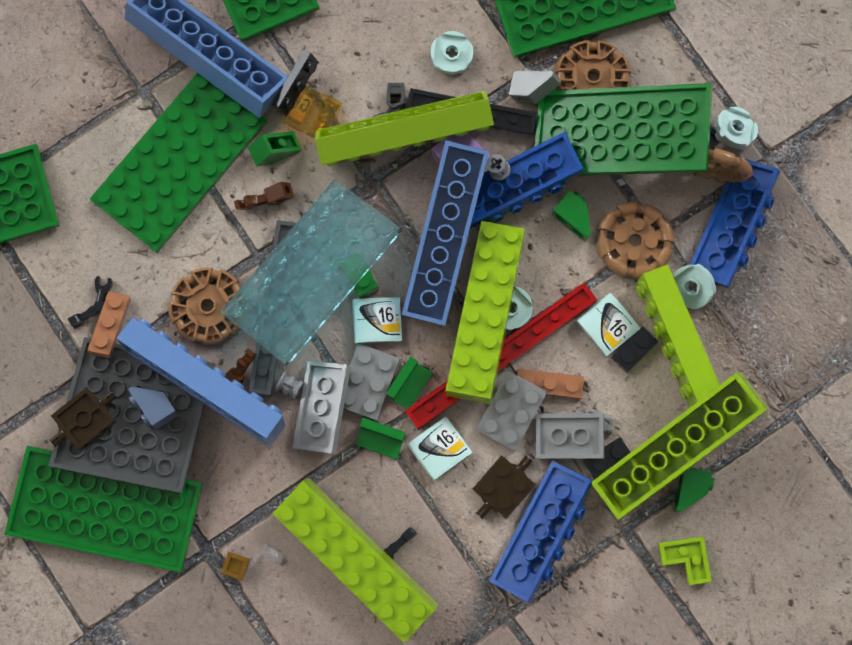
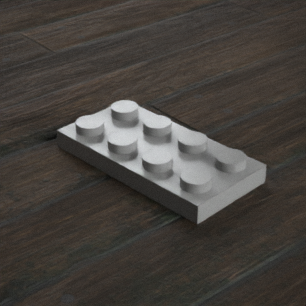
[292,361,351,455]

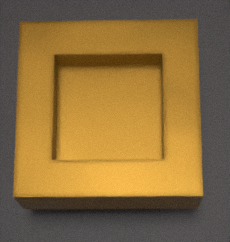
[221,551,251,581]

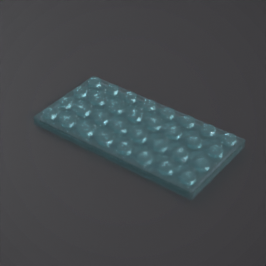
[220,179,402,366]

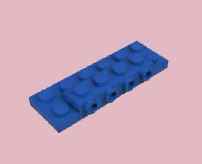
[470,131,584,228]
[690,159,780,289]
[489,461,592,604]

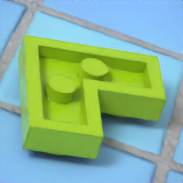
[658,536,712,585]

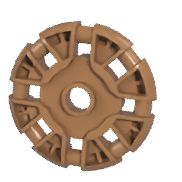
[555,40,632,91]
[694,148,753,183]
[596,202,675,279]
[168,267,248,346]

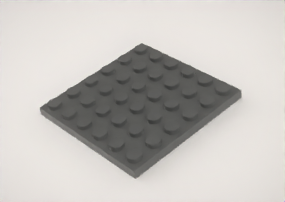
[48,337,215,494]

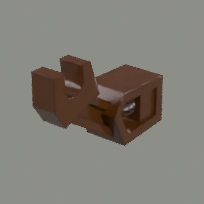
[234,182,294,210]
[225,348,256,384]

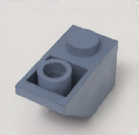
[128,387,179,430]

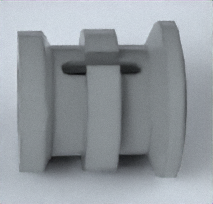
[486,154,511,181]
[275,371,304,399]

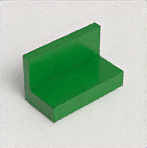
[386,356,433,409]
[355,418,406,459]

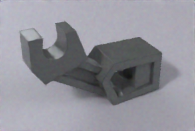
[372,83,406,117]

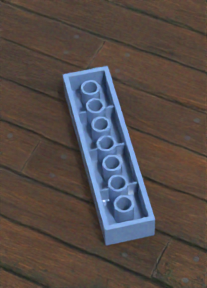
[125,0,288,118]
[402,140,489,326]
[116,317,286,447]

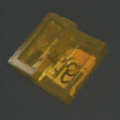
[283,86,343,138]

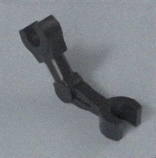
[68,276,113,329]
[384,527,417,560]

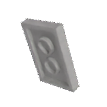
[344,343,400,421]
[476,371,548,451]
[536,413,604,459]

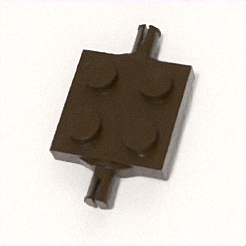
[49,387,117,451]
[472,455,536,519]

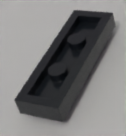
[271,50,319,117]

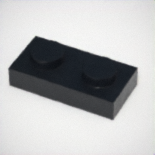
[611,326,658,373]
[582,437,631,480]

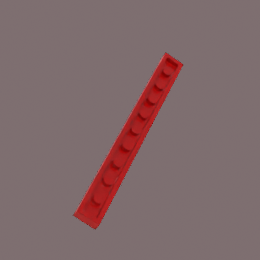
[405,283,597,430]

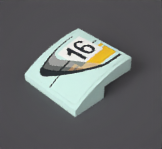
[576,293,640,356]
[352,297,402,344]
[407,417,473,481]

